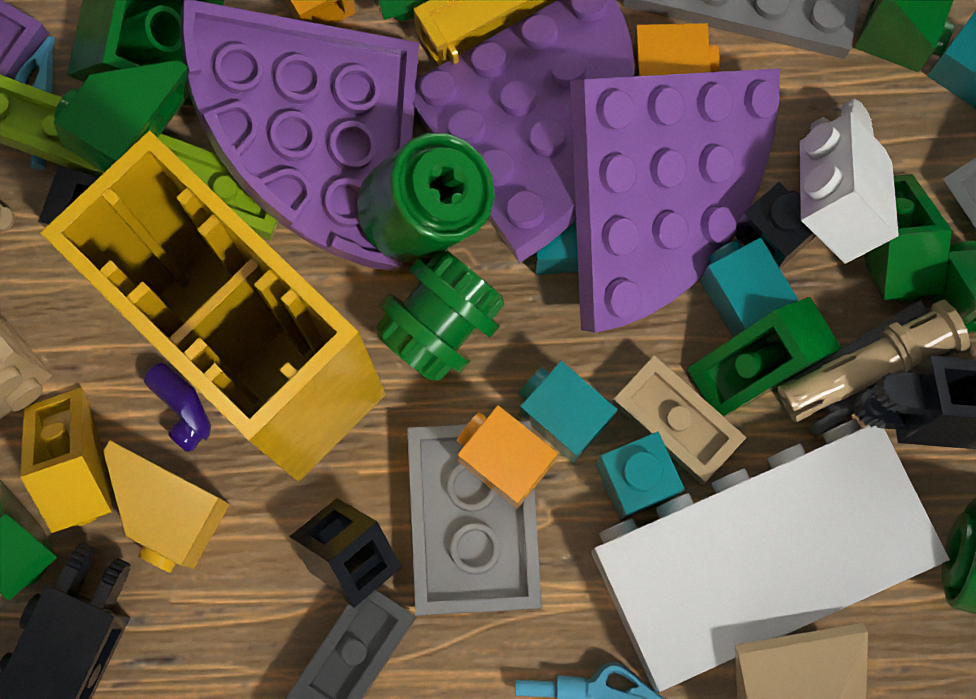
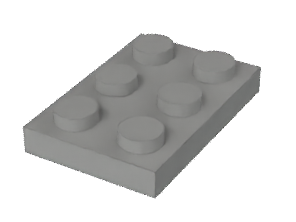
[407,421,542,616]

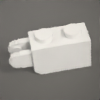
[799,98,899,264]

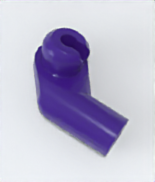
[144,362,211,452]

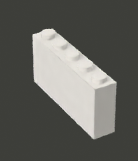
[591,419,950,692]

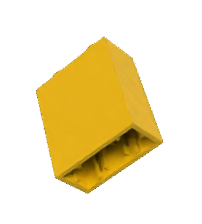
[40,130,386,482]

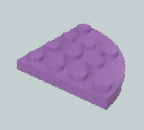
[180,0,419,273]
[413,0,636,263]
[570,68,780,333]

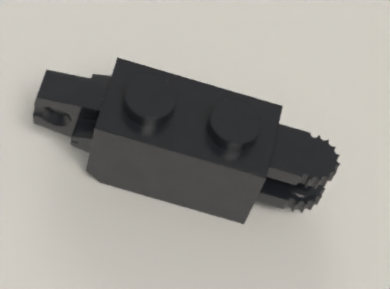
[852,355,976,449]
[0,542,131,699]

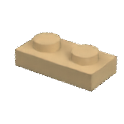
[612,355,747,485]

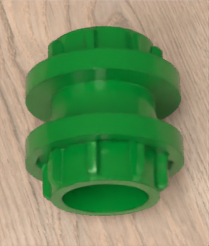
[376,250,504,381]

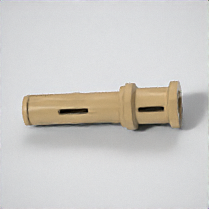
[778,299,970,423]

